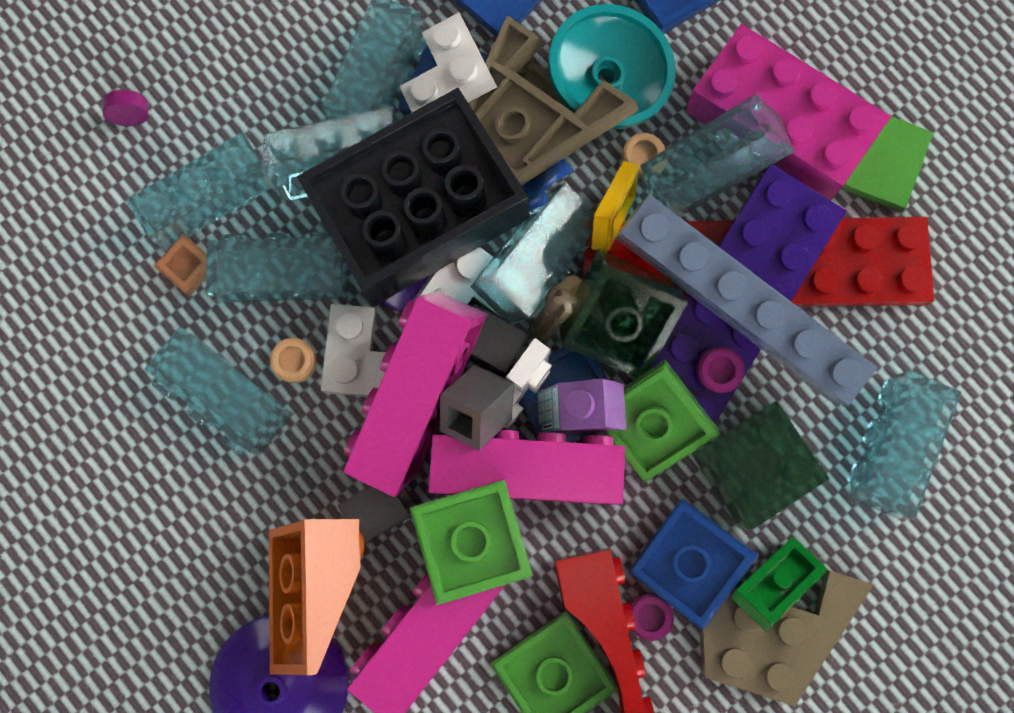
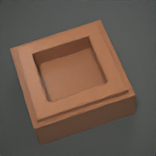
[153,234,219,297]

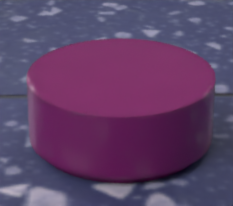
[102,90,148,126]
[696,347,745,393]
[630,593,674,641]

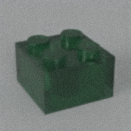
[559,249,688,378]
[691,400,830,530]

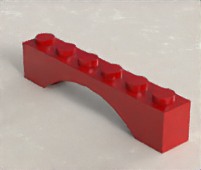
[553,548,655,713]

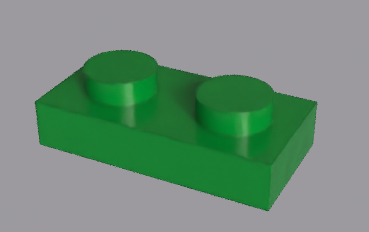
[731,537,828,632]

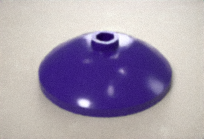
[209,615,349,713]

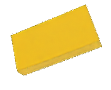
[591,161,639,253]

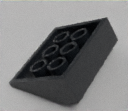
[296,88,530,307]

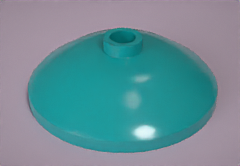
[548,4,676,129]

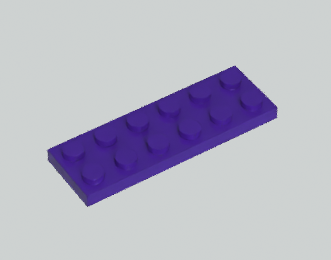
[634,164,847,423]

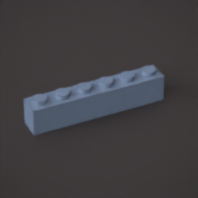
[614,194,878,406]

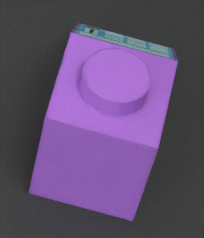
[536,378,626,435]

